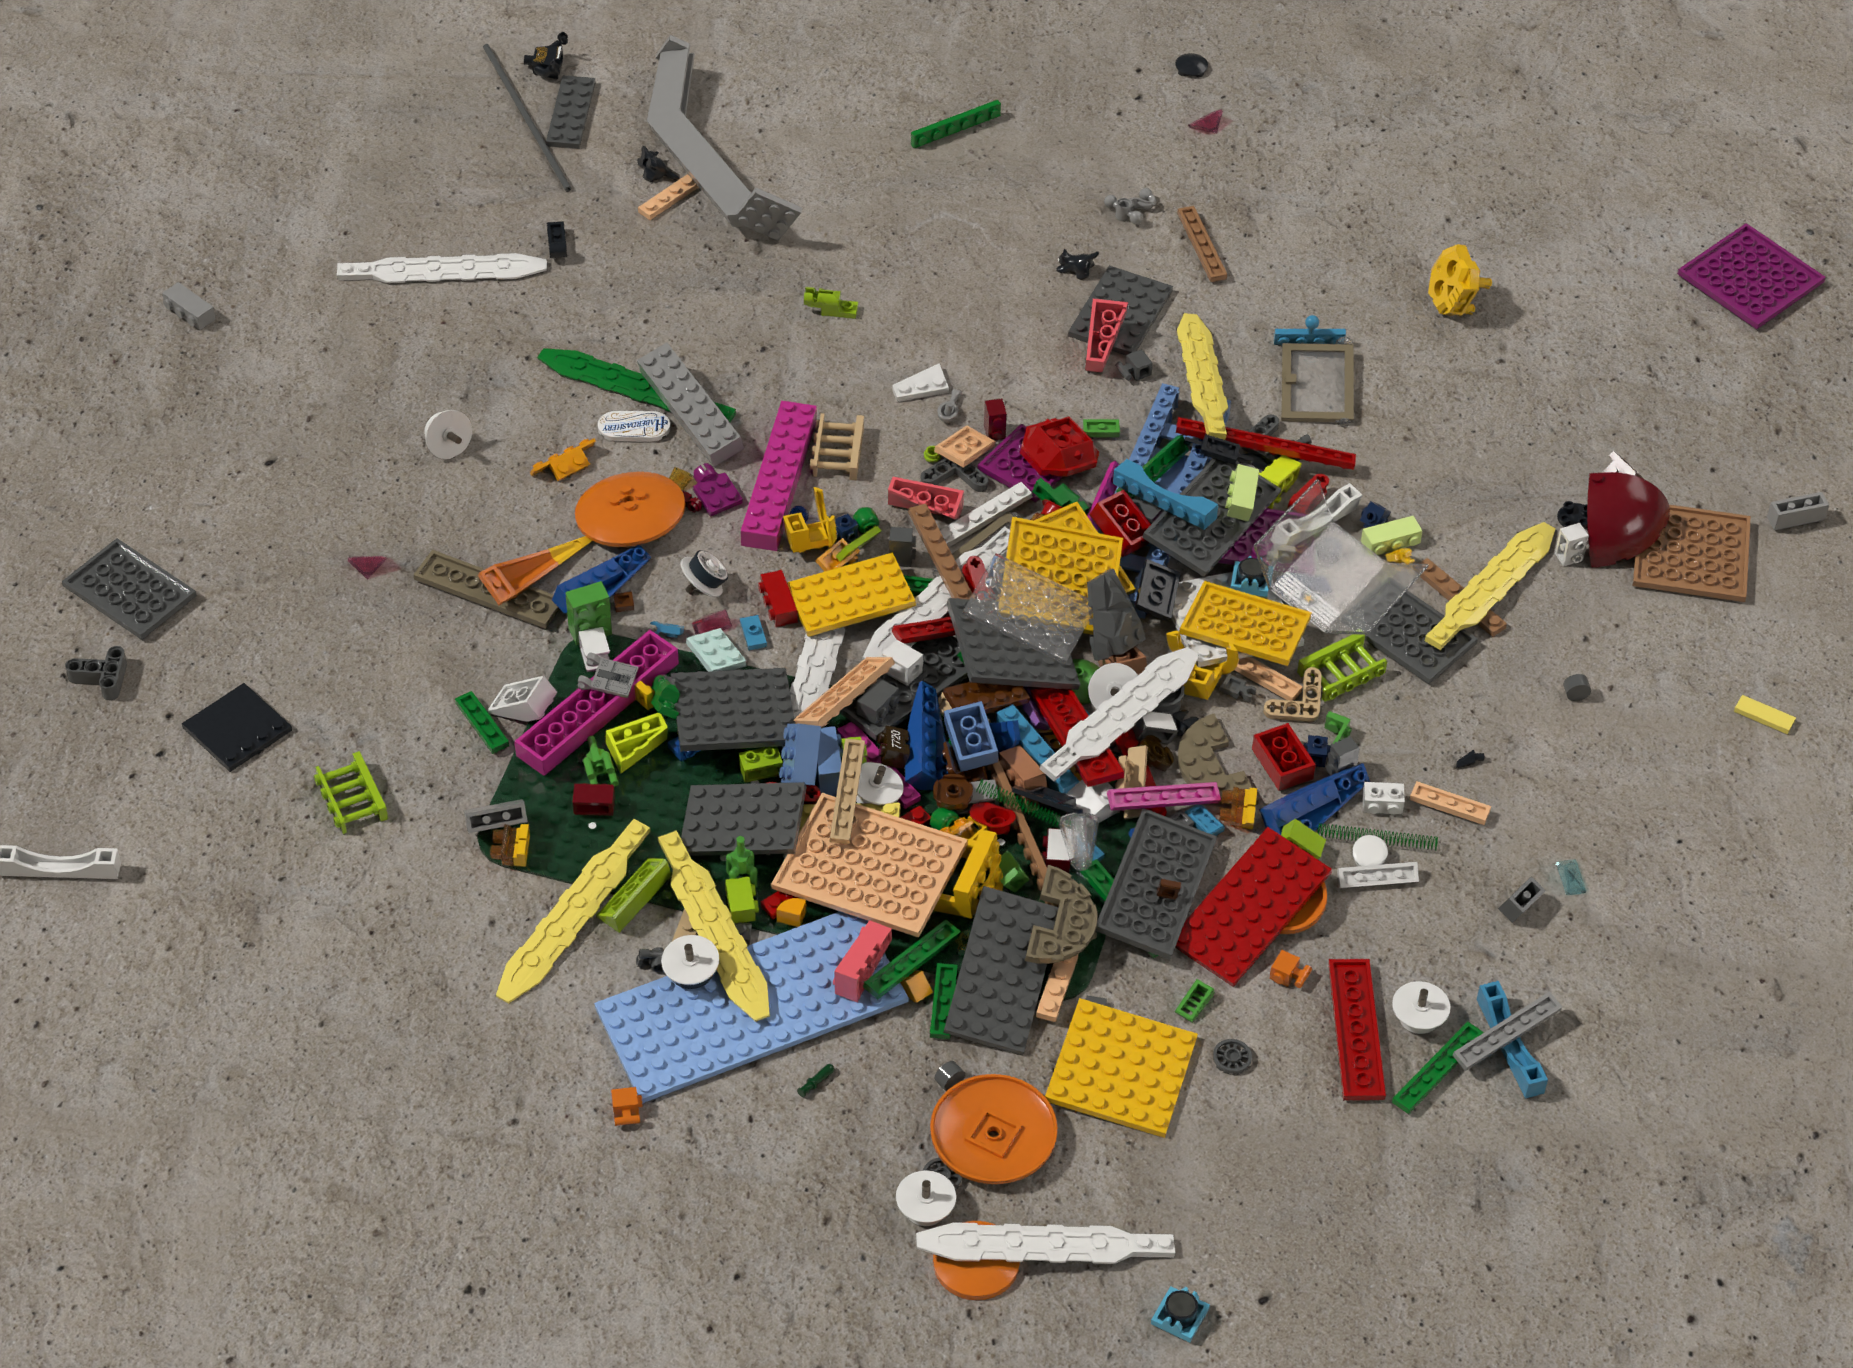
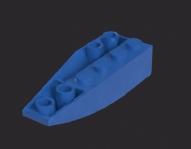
[552,545,651,613]
[905,681,949,790]
[1259,763,1370,835]

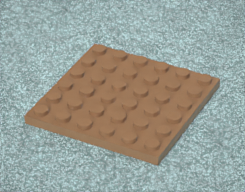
[1632,505,1751,602]

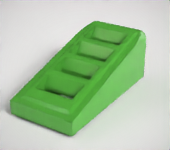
[1175,979,1215,1023]

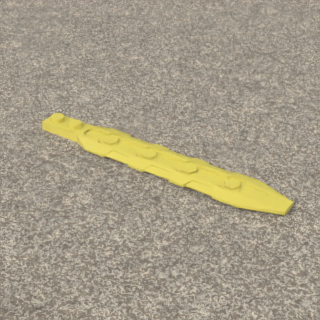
[1177,313,1228,440]
[1424,522,1556,650]
[496,819,650,1004]
[658,830,770,1022]

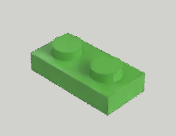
[1083,419,1120,437]

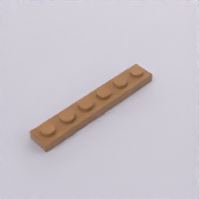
[1177,206,1227,282]
[1413,558,1507,637]

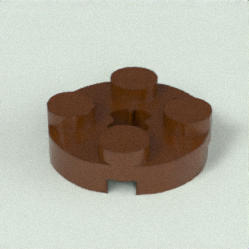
[933,774,973,810]

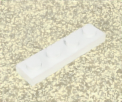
[1337,862,1419,888]

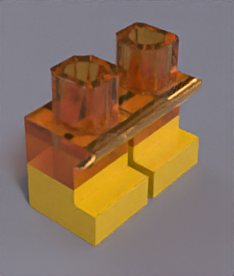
[1219,787,1257,829]
[490,824,530,867]

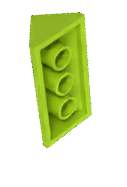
[596,858,672,933]

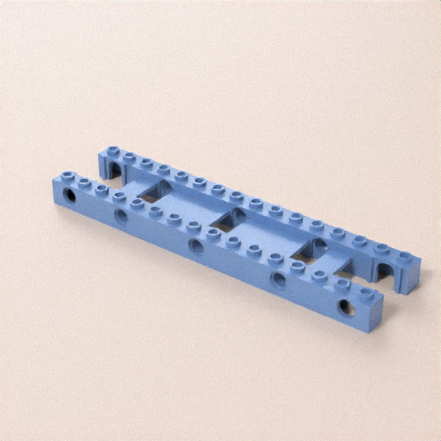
[1098,383,1231,619]

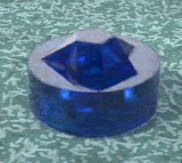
[789,506,809,523]

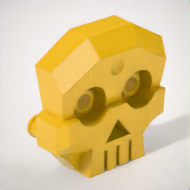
[1428,244,1492,316]

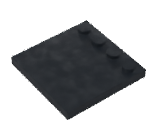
[182,683,292,772]

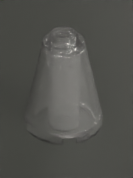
[1059,813,1099,871]

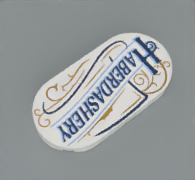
[598,411,670,442]

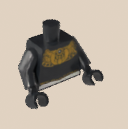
[524,32,568,79]

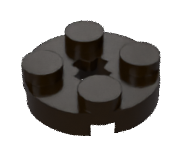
[1137,735,1174,772]

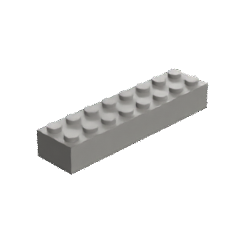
[637,343,744,467]

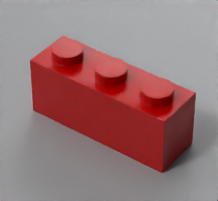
[758,570,798,627]

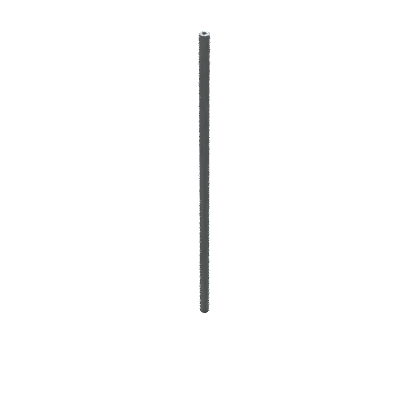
[483,44,572,192]

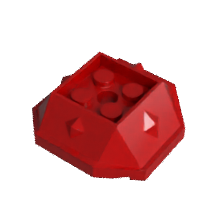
[1020,416,1099,476]

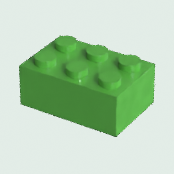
[565,581,612,646]

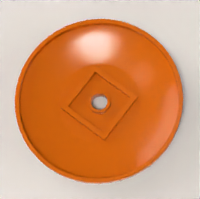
[575,472,685,547]
[930,1074,1057,1184]

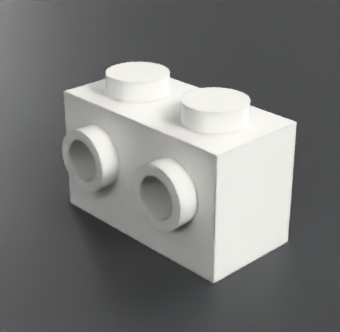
[1555,523,1589,566]
[1362,782,1405,815]

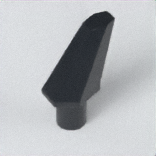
[1172,710,1189,725]
[1176,717,1199,736]
[1456,750,1485,769]

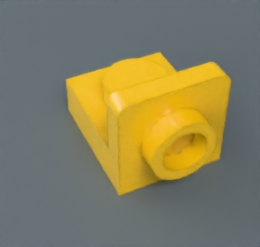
[635,681,655,710]

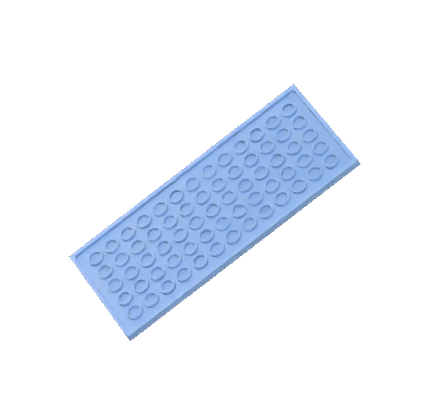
[594,912,908,1103]

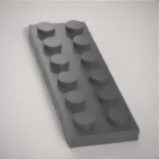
[546,75,596,149]

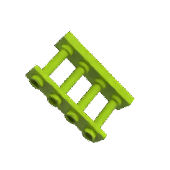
[1297,631,1387,702]
[313,751,388,834]

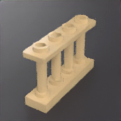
[810,413,864,481]

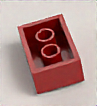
[1089,490,1151,558]
[1252,723,1316,791]

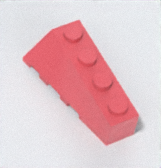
[888,477,964,519]

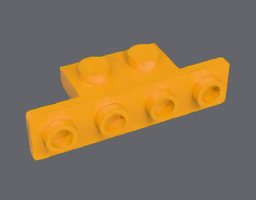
[530,438,596,481]

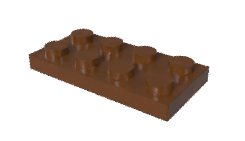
[943,682,1030,714]

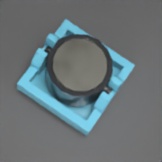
[1230,556,1272,597]
[1151,1286,1210,1342]

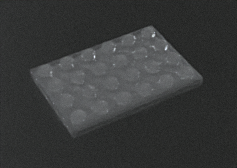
[962,553,1093,665]

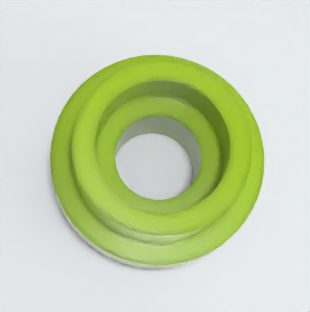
[924,446,942,462]

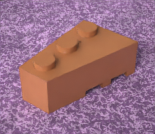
[999,745,1047,812]

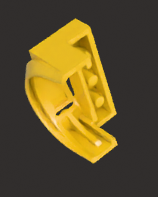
[934,829,1004,918]

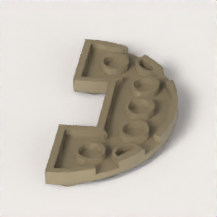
[1178,714,1259,807]
[1025,865,1097,963]

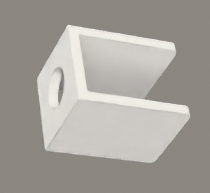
[578,627,610,672]
[882,640,923,686]

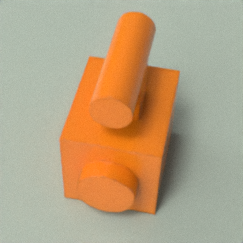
[1269,950,1312,988]
[611,1087,643,1126]

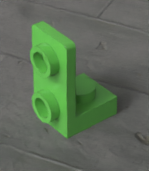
[1324,711,1352,744]
[999,851,1030,892]

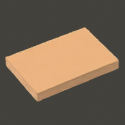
[934,425,996,468]

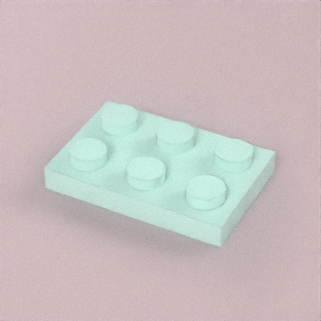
[686,628,746,672]

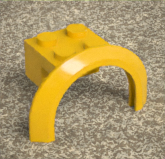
[783,487,837,553]
[1166,631,1239,700]

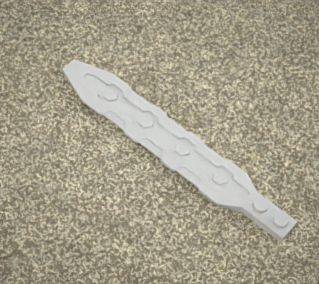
[337,253,547,283]
[862,527,1010,659]
[784,627,845,747]
[1040,647,1199,781]
[916,1223,1175,1264]

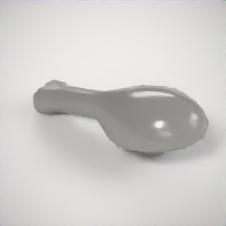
[937,389,962,423]

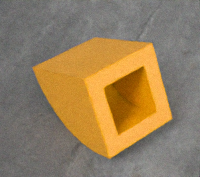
[777,898,806,927]
[900,971,933,1003]

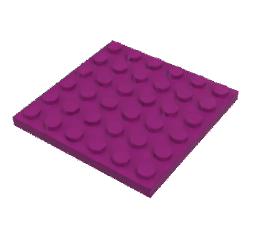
[1677,223,1826,329]

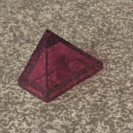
[1188,109,1223,134]
[348,556,388,580]
[691,609,732,635]

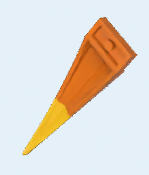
[478,536,592,606]

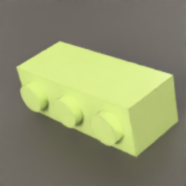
[1225,464,1259,522]
[1361,516,1423,557]

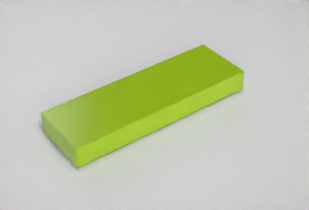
[836,526,881,562]

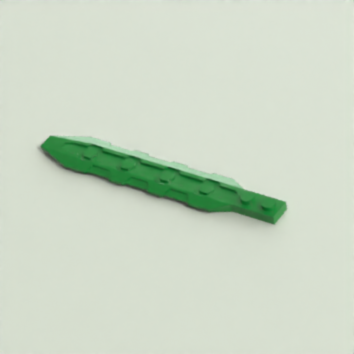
[537,348,736,422]

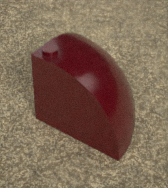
[1587,472,1670,568]

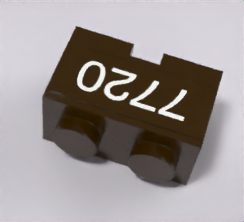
[878,725,910,769]

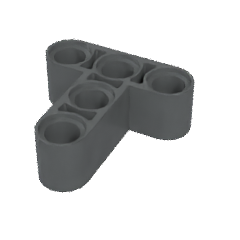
[65,646,127,701]

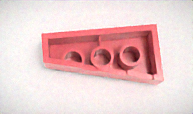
[1085,299,1128,372]
[833,920,892,1002]

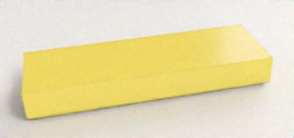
[1734,695,1796,734]

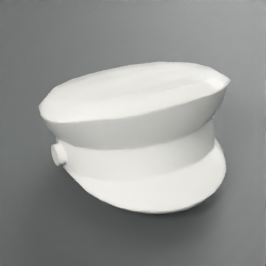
[1353,835,1388,866]

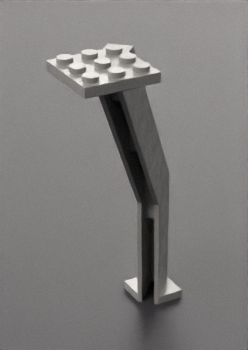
[647,35,802,241]

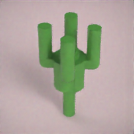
[583,736,619,787]
[726,836,758,888]

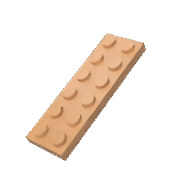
[793,657,895,728]

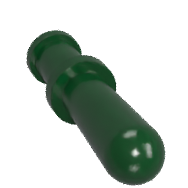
[797,1064,834,1097]

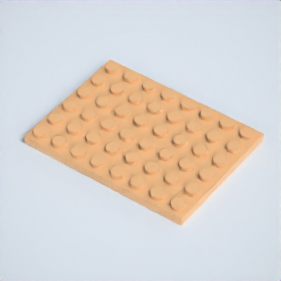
[771,793,968,937]

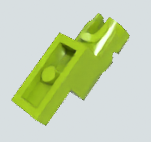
[804,287,858,319]

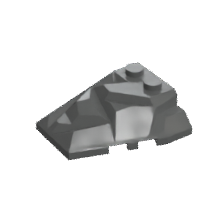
[1087,569,1146,661]

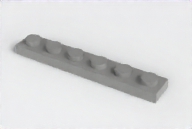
[1453,991,1562,1071]

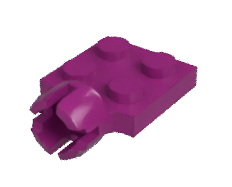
[693,463,743,517]

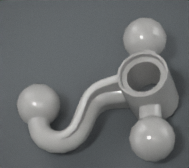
[1104,188,1157,224]

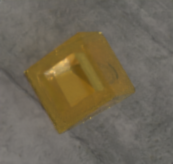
[669,467,693,490]

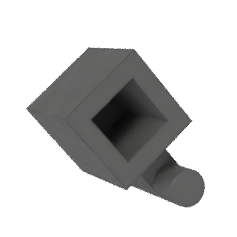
[1115,349,1153,381]

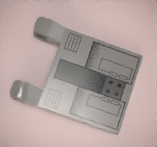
[578,652,638,698]

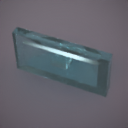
[1556,859,1586,895]

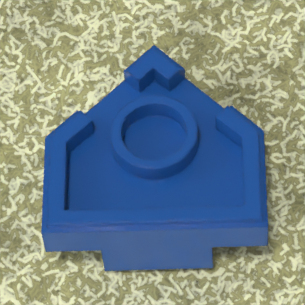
[989,720,1021,753]

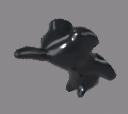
[637,146,679,182]
[1056,249,1099,280]

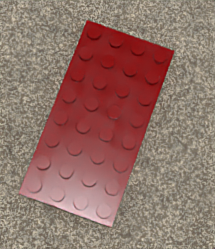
[1175,827,1332,987]

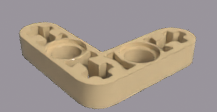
[1263,667,1321,722]

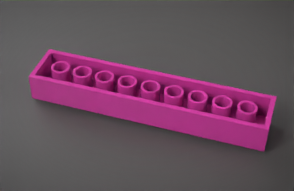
[741,400,817,551]
[514,630,679,776]

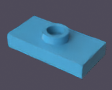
[740,615,767,651]
[1184,804,1225,836]

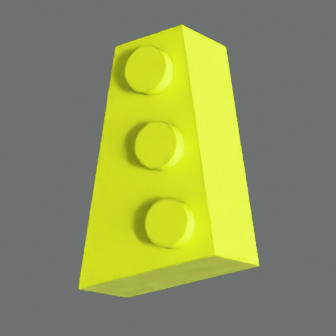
[1259,455,1302,509]
[606,713,668,774]

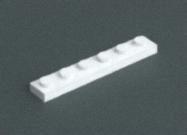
[940,482,1032,547]

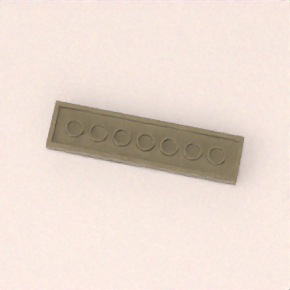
[414,550,560,629]

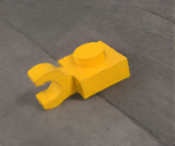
[1385,548,1415,565]

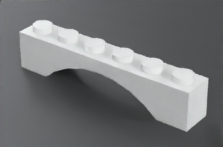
[1269,483,1362,546]
[0,845,121,879]

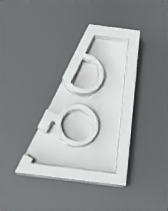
[892,364,949,402]

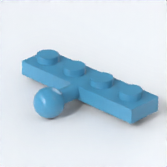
[1273,315,1346,345]

